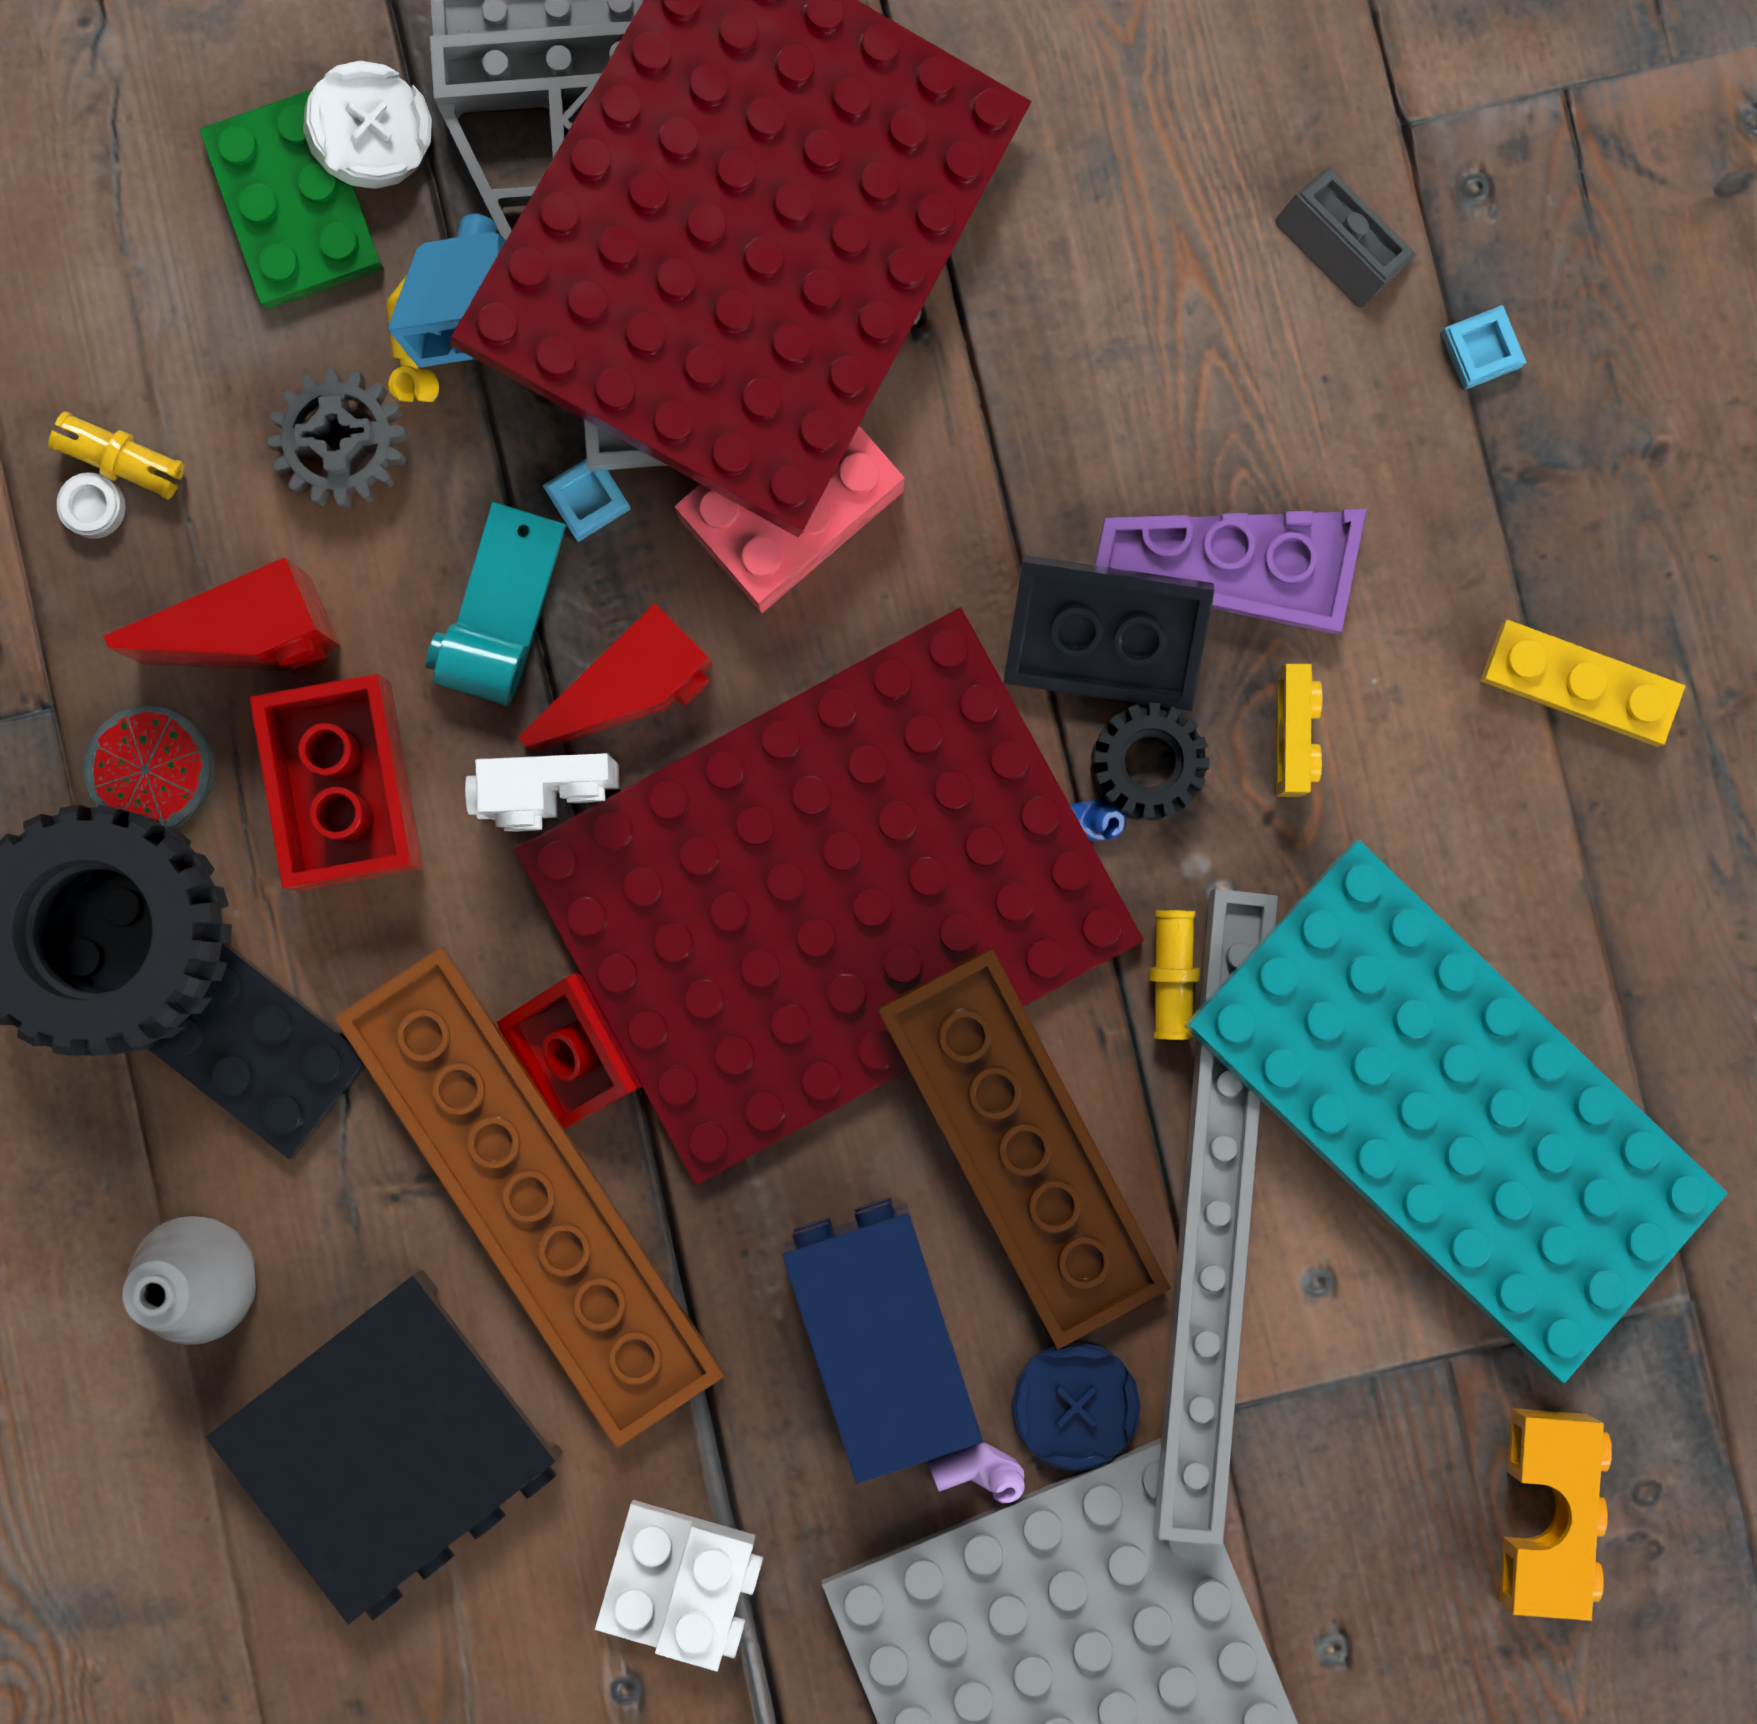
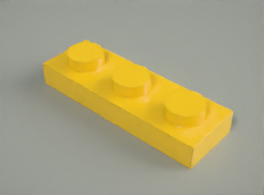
[1480,619,1686,747]

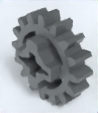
[266,368,409,510]

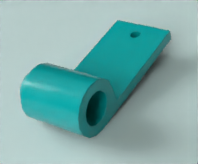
[425,501,567,707]

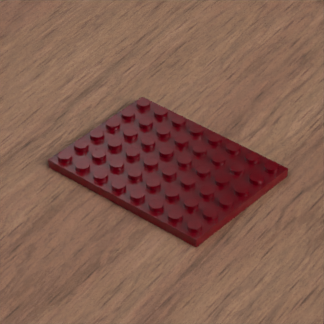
[450,0,1032,538]
[514,607,1145,1185]

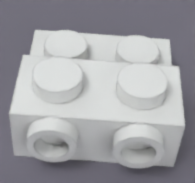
[465,753,620,832]
[595,1500,763,1672]

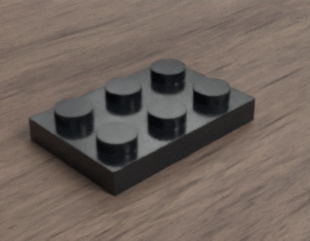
[1003,555,1215,711]

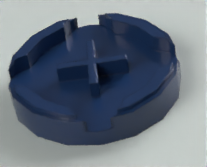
[1011,1340,1141,1472]

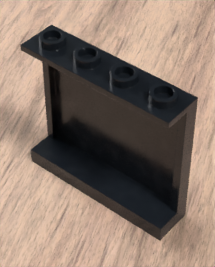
[205,1270,563,1625]

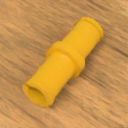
[48,411,185,500]
[1149,910,1200,1040]

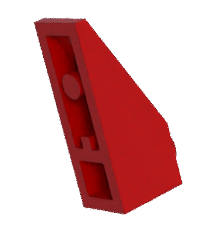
[517,603,712,753]

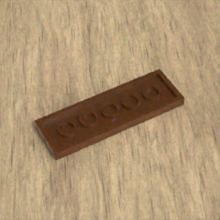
[876,947,1171,1349]

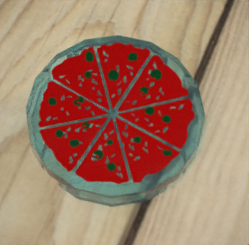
[83,705,215,828]

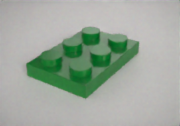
[199,89,384,310]

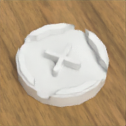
[303,61,432,189]

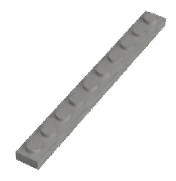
[1153,889,1278,1545]

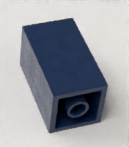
[782,1197,983,1484]

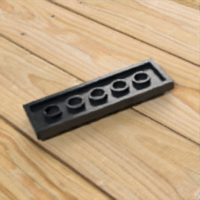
[46,870,366,1159]

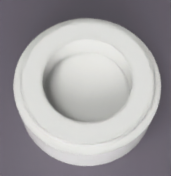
[57,472,126,539]

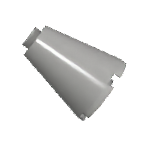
[122,1216,257,1345]

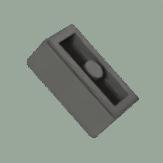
[1275,167,1417,307]

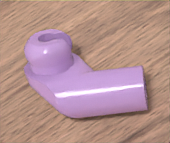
[928,1443,1025,1503]

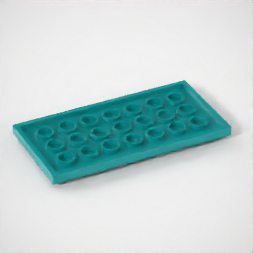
[1183,839,1728,1384]

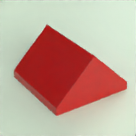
[496,973,642,1129]

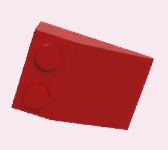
[103,557,341,674]

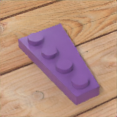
[1094,509,1367,635]

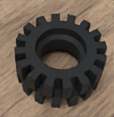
[1090,703,1210,821]

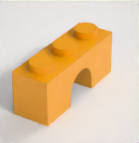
[1499,1408,1612,1621]

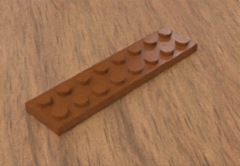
[334,946,726,1449]

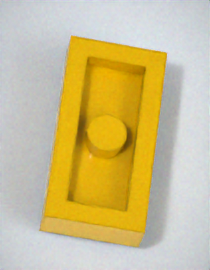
[1276,664,1322,797]

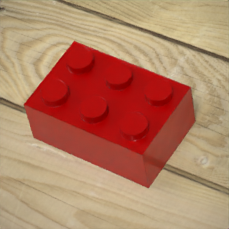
[250,674,423,892]

